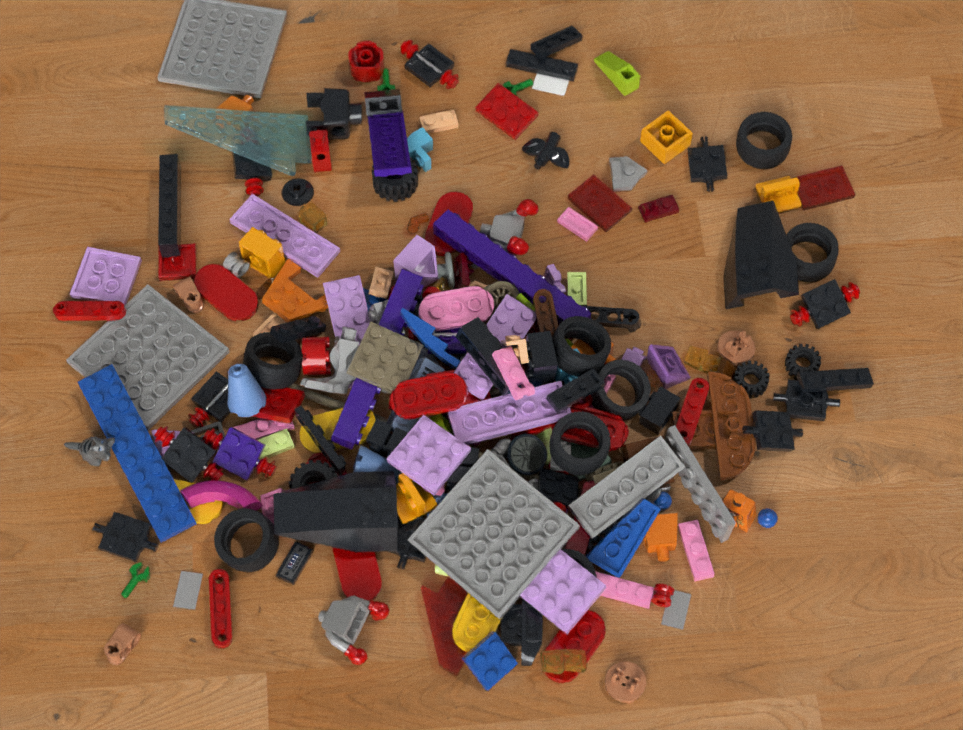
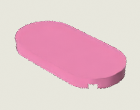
[418,286,494,331]

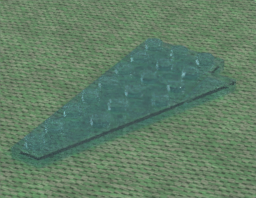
[164,105,312,176]

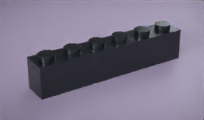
[158,154,181,258]

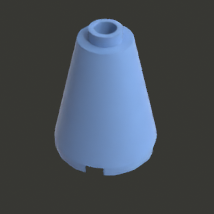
[227,364,266,417]
[353,445,402,485]

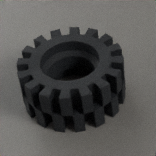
[785,343,821,380]
[733,361,770,398]

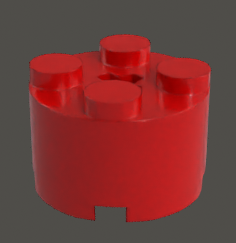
[348,41,385,82]
[302,337,331,376]

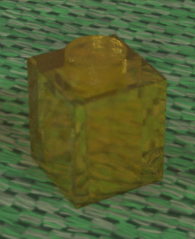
[298,202,328,233]

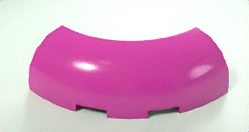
[180,480,263,511]

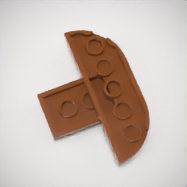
[672,372,756,481]

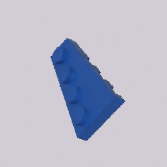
[586,498,661,578]

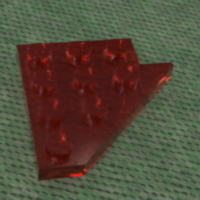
[421,577,468,677]

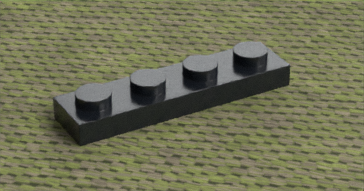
[506,49,578,82]
[796,368,874,393]
[295,406,347,476]

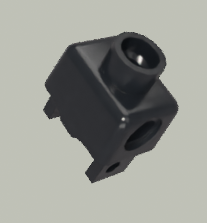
[306,88,362,140]

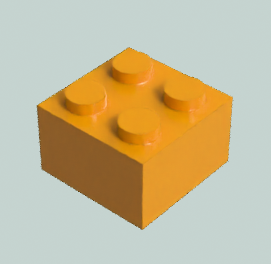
[640,110,693,165]
[239,227,285,279]

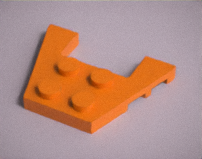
[262,259,328,323]

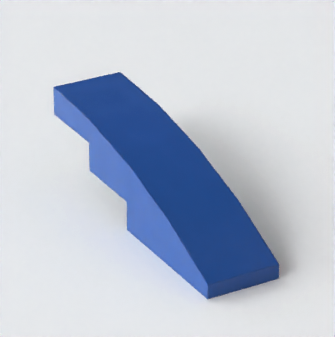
[400,308,461,370]

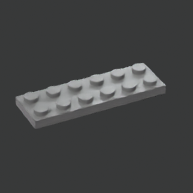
[665,425,736,543]
[567,436,685,539]

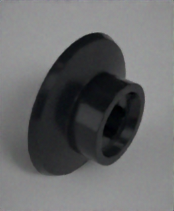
[281,178,314,206]

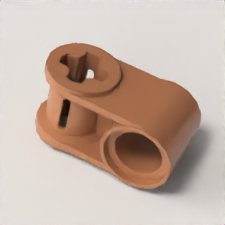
[173,276,204,314]
[104,623,141,665]

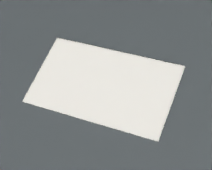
[532,73,569,96]

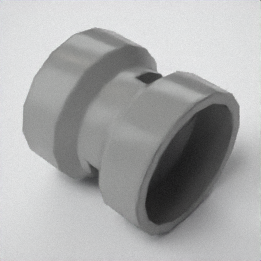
[223,252,250,278]

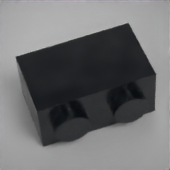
[364,89,402,116]
[638,386,680,435]

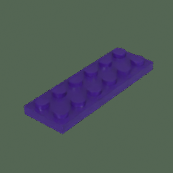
[368,110,412,177]

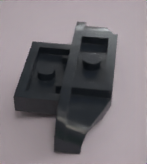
[501,598,543,666]

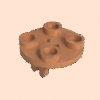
[716,330,756,366]
[605,661,646,703]

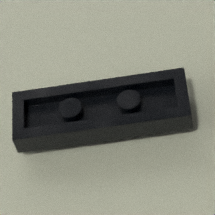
[530,26,583,59]
[270,315,327,343]
[546,368,605,414]

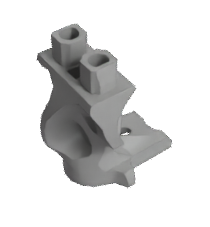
[300,326,359,394]

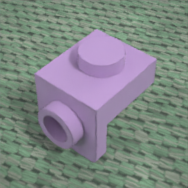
[622,347,647,367]

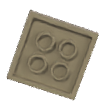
[347,321,424,393]

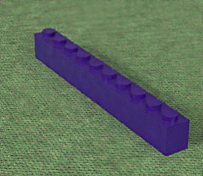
[433,210,591,325]
[331,269,424,450]

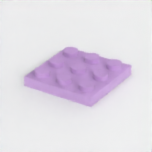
[70,247,142,306]
[387,415,471,496]
[520,549,607,634]

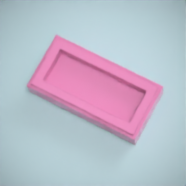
[557,207,598,242]

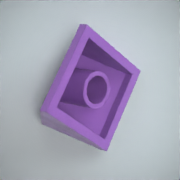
[647,344,691,389]

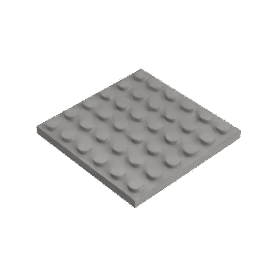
[158,0,287,99]
[66,284,230,430]
[408,449,580,619]

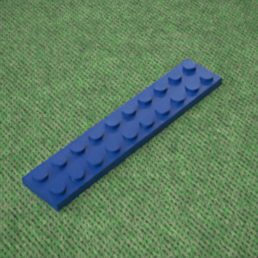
[78,364,197,543]

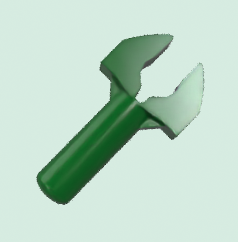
[377,68,395,91]
[502,79,533,96]
[121,562,150,598]

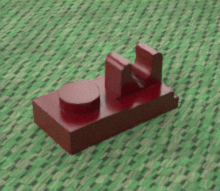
[638,194,679,223]
[453,252,474,289]

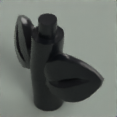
[522,132,569,170]

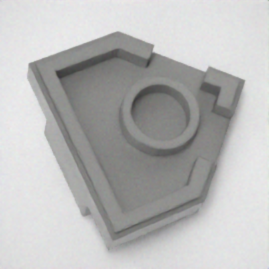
[609,156,647,192]

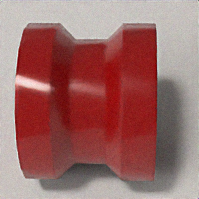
[651,584,675,607]

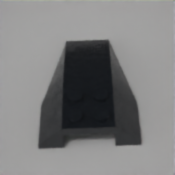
[723,200,799,310]
[273,471,398,552]

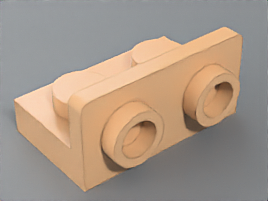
[500,335,529,364]

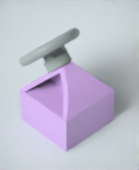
[393,235,454,289]

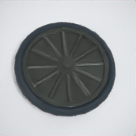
[507,434,547,475]

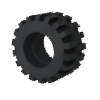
[372,157,418,202]
[289,460,338,490]

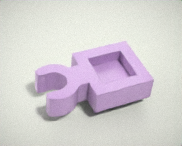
[543,264,566,293]

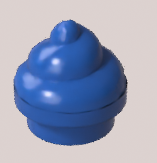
[654,491,672,511]
[757,508,778,528]

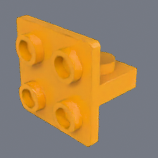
[755,176,802,213]
[396,473,438,524]

